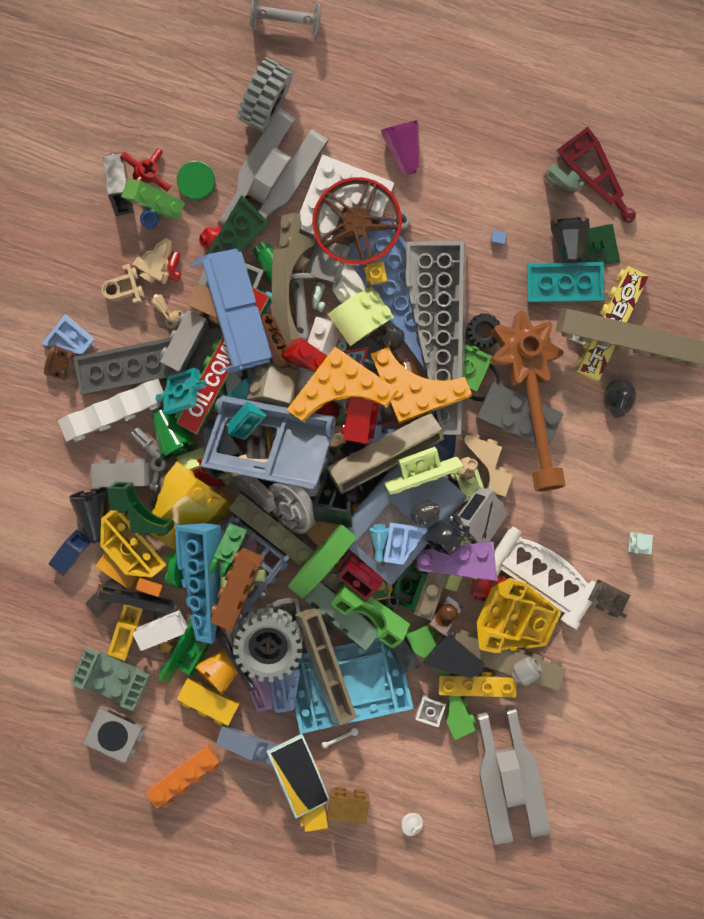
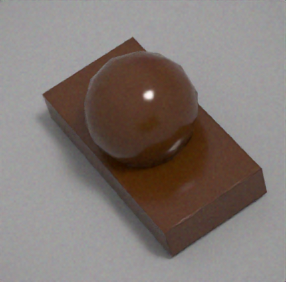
[427,596,463,638]

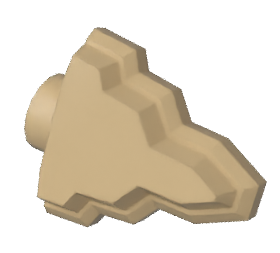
[132,238,172,284]

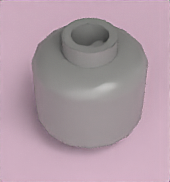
[512,657,542,686]

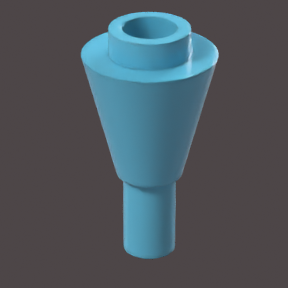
[370,524,389,561]

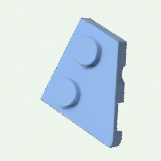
[383,522,427,565]
[269,669,300,713]

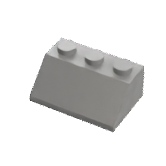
[160,310,209,372]

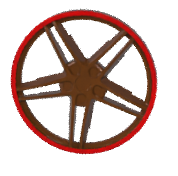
[312,177,402,266]

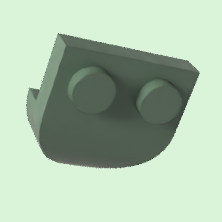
[543,163,585,193]

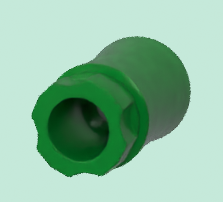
[252,241,293,286]

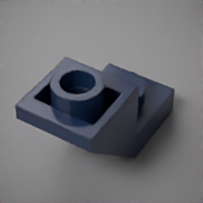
[48,529,91,576]

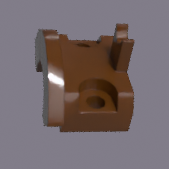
[44,344,74,381]

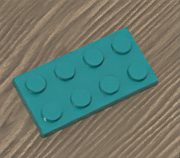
[526,262,604,303]

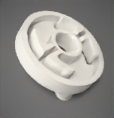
[268,482,316,534]

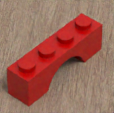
[283,338,327,373]

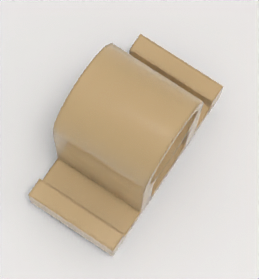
[101,264,145,304]

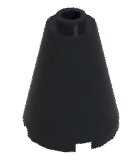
[69,488,108,543]

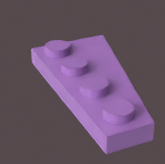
[417,541,498,581]

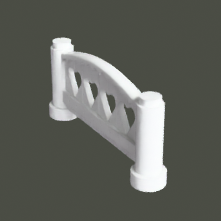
[494,526,601,630]

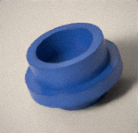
[140,210,159,229]

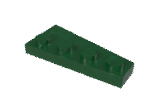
[202,195,269,266]

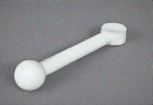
[321,728,358,749]

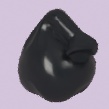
[603,380,636,418]
[425,515,471,555]

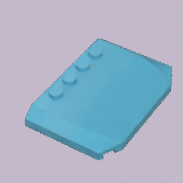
[293,638,413,734]

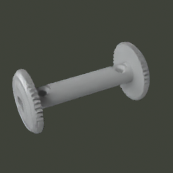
[250,0,321,37]
[290,273,314,342]

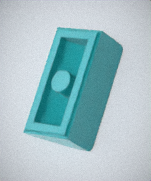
[228,401,266,440]

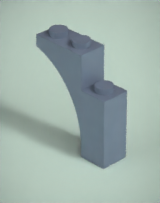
[216,726,280,766]

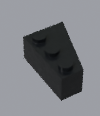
[312,462,352,527]

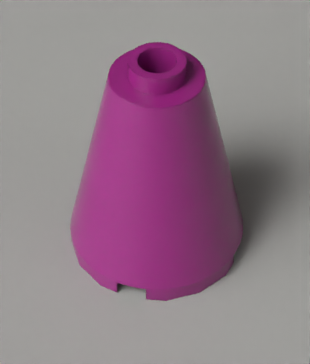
[381,120,420,175]

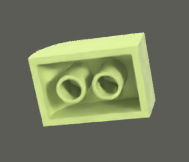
[328,286,394,346]

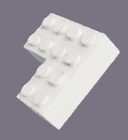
[299,155,394,241]

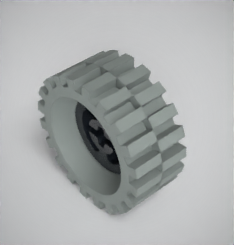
[237,57,294,133]
[233,607,303,682]

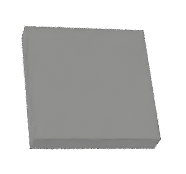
[305,240,350,284]

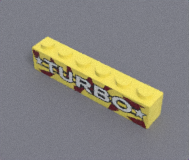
[575,266,649,381]

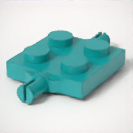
[155,368,207,415]

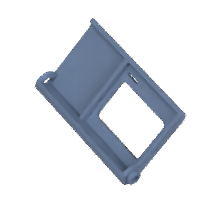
[201,395,336,490]

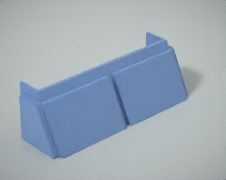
[190,249,272,373]

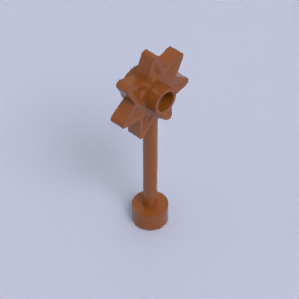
[490,311,566,492]

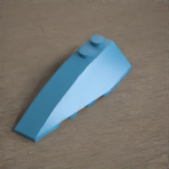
[175,523,221,644]

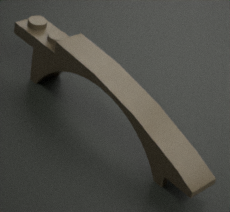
[272,213,315,369]

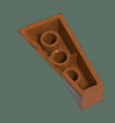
[210,548,264,632]

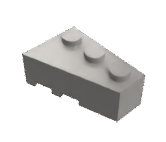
[91,459,161,487]

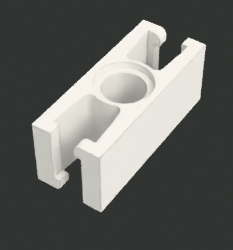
[133,610,188,651]

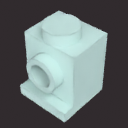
[628,533,653,554]

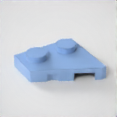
[42,315,96,354]

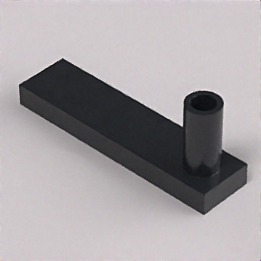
[97,584,175,621]
[378,596,420,675]

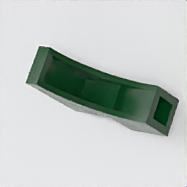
[107,482,174,536]

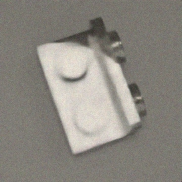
[588,579,631,619]

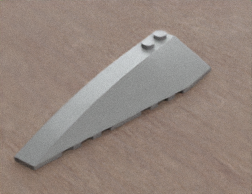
[406,241,467,435]

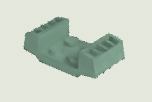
[70,646,152,711]

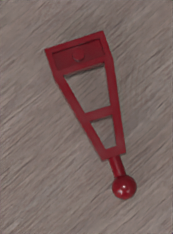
[556,127,636,223]

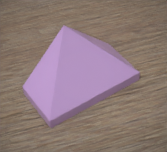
[248,675,273,712]

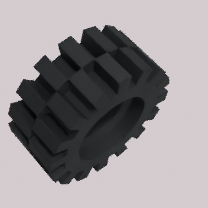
[466,313,500,349]

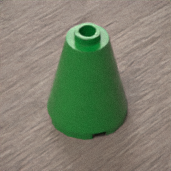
[152,407,197,463]

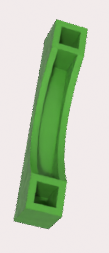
[406,624,477,740]

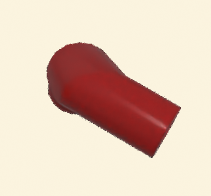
[167,252,181,282]

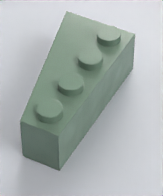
[305,582,377,652]

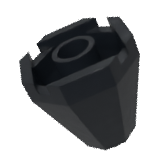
[550,217,590,263]

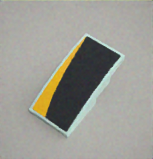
[266,734,330,818]

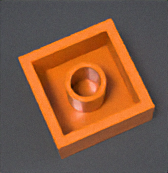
[136,576,165,597]

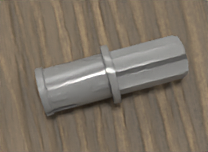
[130,427,160,460]

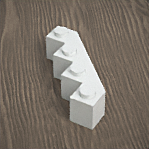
[58,379,164,442]

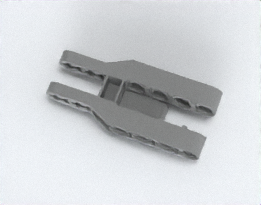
[217,109,329,245]
[477,706,551,845]

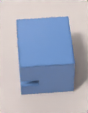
[490,230,507,245]

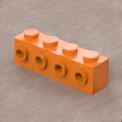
[145,743,220,809]

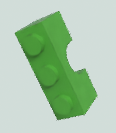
[121,179,185,220]

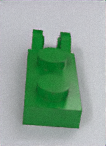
[209,523,248,577]

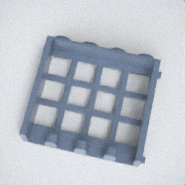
[221,514,290,622]

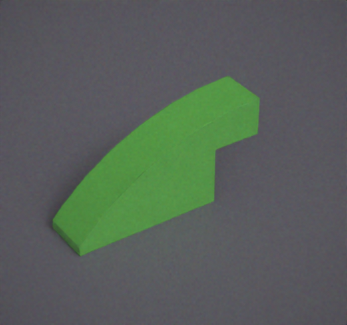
[288,525,357,599]

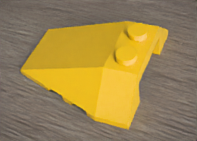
[150,462,234,551]
[477,578,562,653]

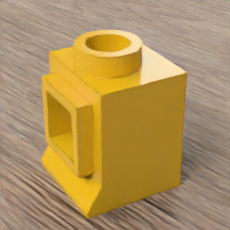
[364,261,387,286]

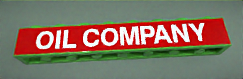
[175,287,271,434]

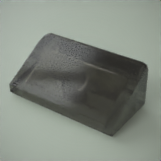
[85,578,126,618]

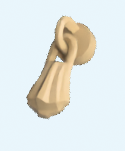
[151,294,183,329]

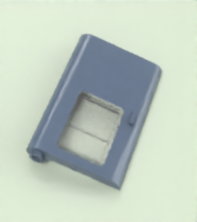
[344,464,467,586]

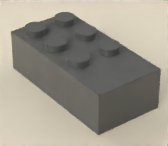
[476,382,563,445]

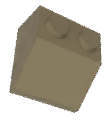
[247,363,299,407]

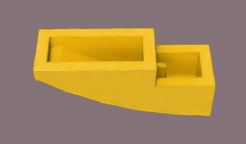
[107,605,144,661]

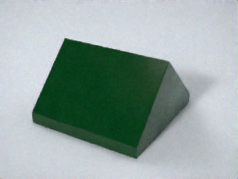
[390,566,428,610]

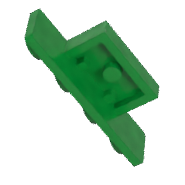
[158,618,211,683]

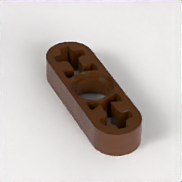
[261,313,291,368]

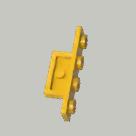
[439,671,517,697]

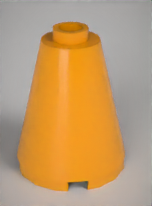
[196,647,237,695]

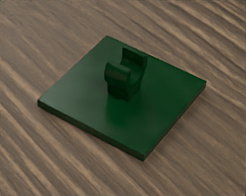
[580,224,620,264]

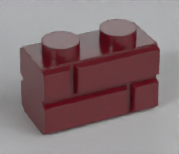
[336,555,383,601]

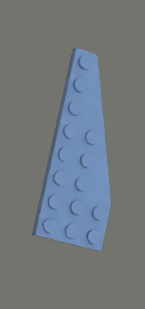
[347,221,428,373]

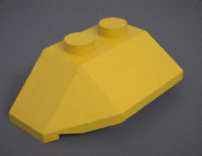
[100,510,167,577]

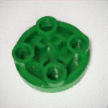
[177,161,216,201]
[165,551,184,588]

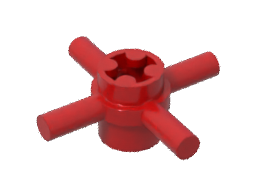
[120,148,171,192]

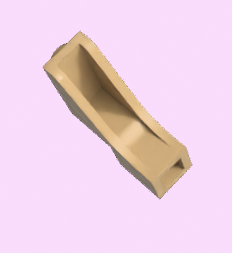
[463,432,513,497]

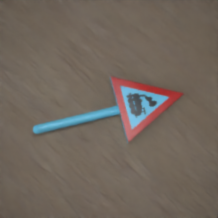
[342,347,374,366]

